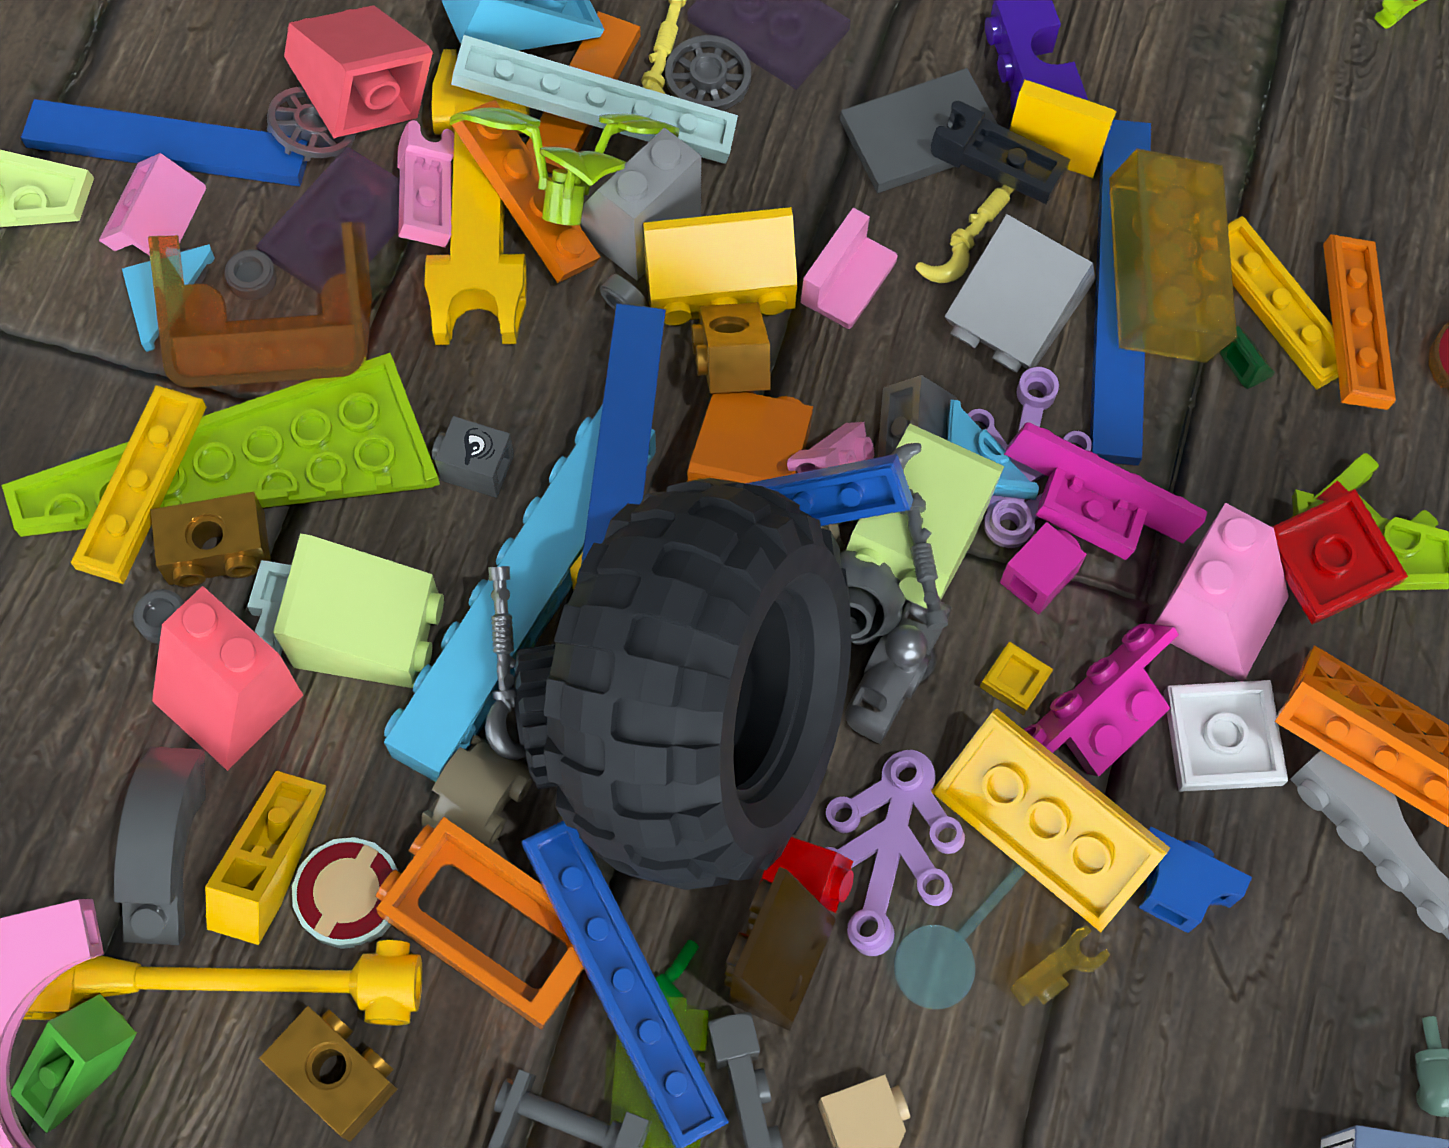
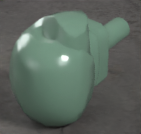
[1415,1016,1449,1117]

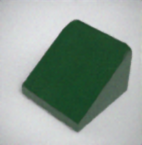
[1220,326,1275,389]

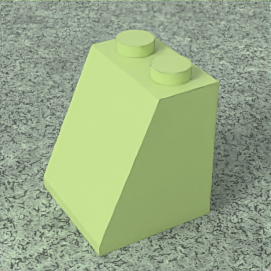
[846,424,1005,609]
[273,533,444,688]

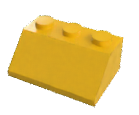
[643,207,797,325]

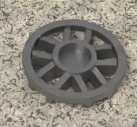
[267,87,356,161]

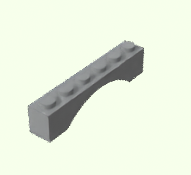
[1290,750,1449,940]

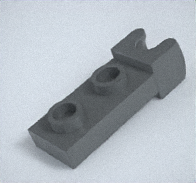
[707,1012,783,1148]

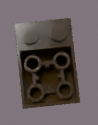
[724,867,836,1031]

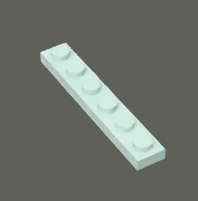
[451,35,738,164]

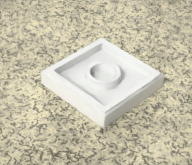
[1164,680,1288,792]

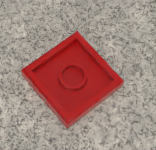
[1272,489,1408,625]

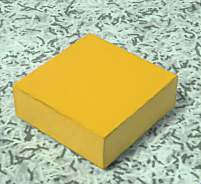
[979,642,1053,716]

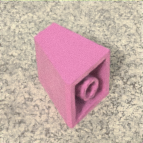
[1154,503,1289,682]

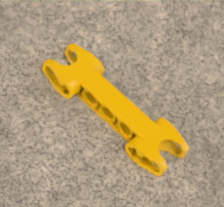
[424,49,530,345]

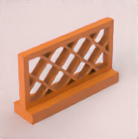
[1274,645,1449,827]

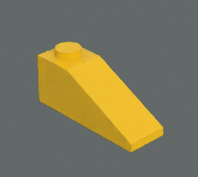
[205,771,326,945]

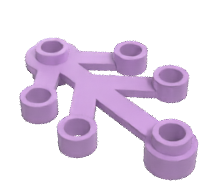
[968,367,1092,548]
[826,750,965,956]

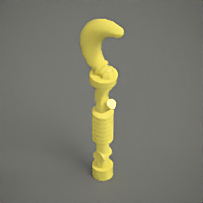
[641,0,687,94]
[915,185,1015,283]

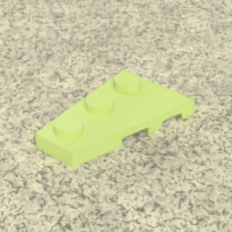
[0,150,94,227]

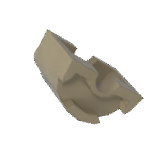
[422,735,533,848]

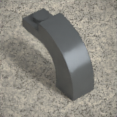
[114,747,206,945]

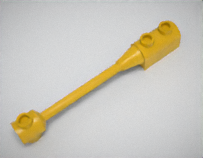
[23,940,422,1026]

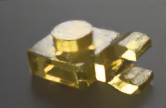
[1010,926,1110,1007]

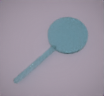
[894,864,1026,1009]

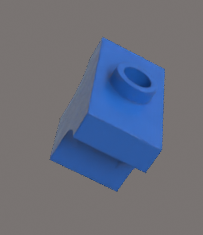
[1139,827,1252,933]

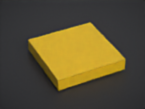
[1010,80,1116,178]

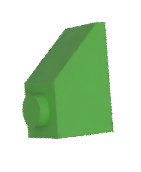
[11,994,137,1133]

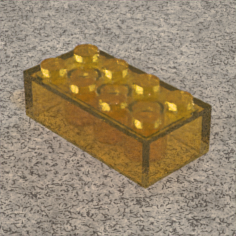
[1109,148,1237,363]

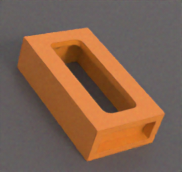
[375,817,584,1030]

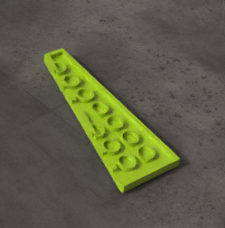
[2,353,440,537]

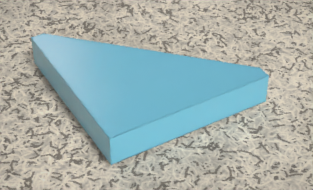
[122,244,215,352]
[946,400,1039,500]

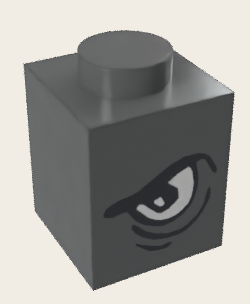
[432,416,514,498]

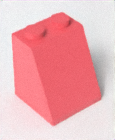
[284,5,433,138]
[152,586,304,771]

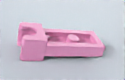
[397,120,454,247]
[787,422,874,473]

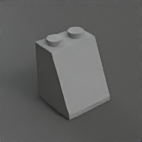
[580,127,701,281]
[945,214,1096,373]

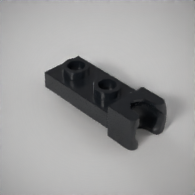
[931,101,1070,205]

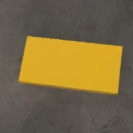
[931,709,1170,932]

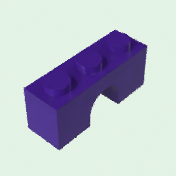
[985,0,1088,115]

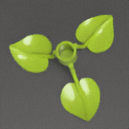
[450,107,680,225]

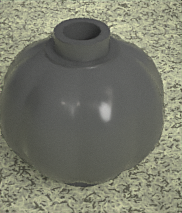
[840,550,906,645]

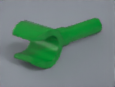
[655,940,699,1010]

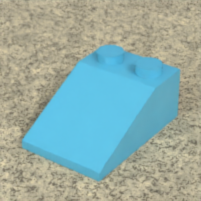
[441,0,605,51]

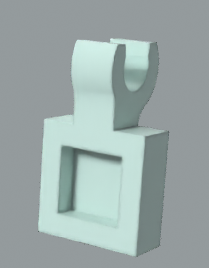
[247,560,291,655]

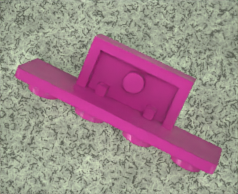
[1004,422,1207,560]
[1023,624,1179,777]

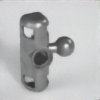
[845,600,952,744]

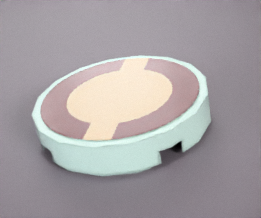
[292,837,398,949]

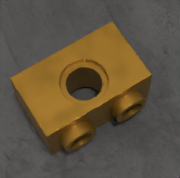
[691,302,770,394]
[150,492,271,587]
[259,1006,398,1142]

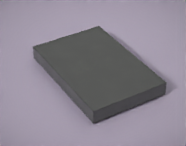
[840,68,998,193]

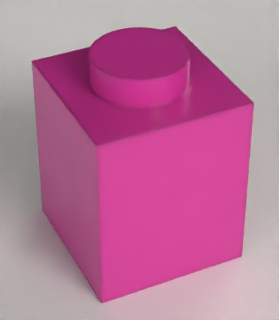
[1000,522,1087,615]

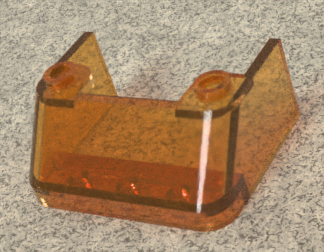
[148,222,372,387]

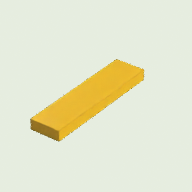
[1201,216,1338,390]
[71,385,207,584]

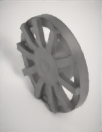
[665,35,751,111]

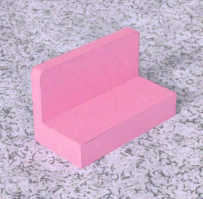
[99,153,206,259]
[801,208,898,329]

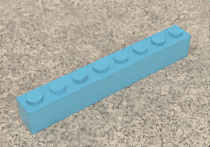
[384,404,656,782]

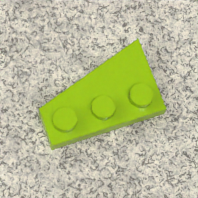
[1292,490,1449,591]

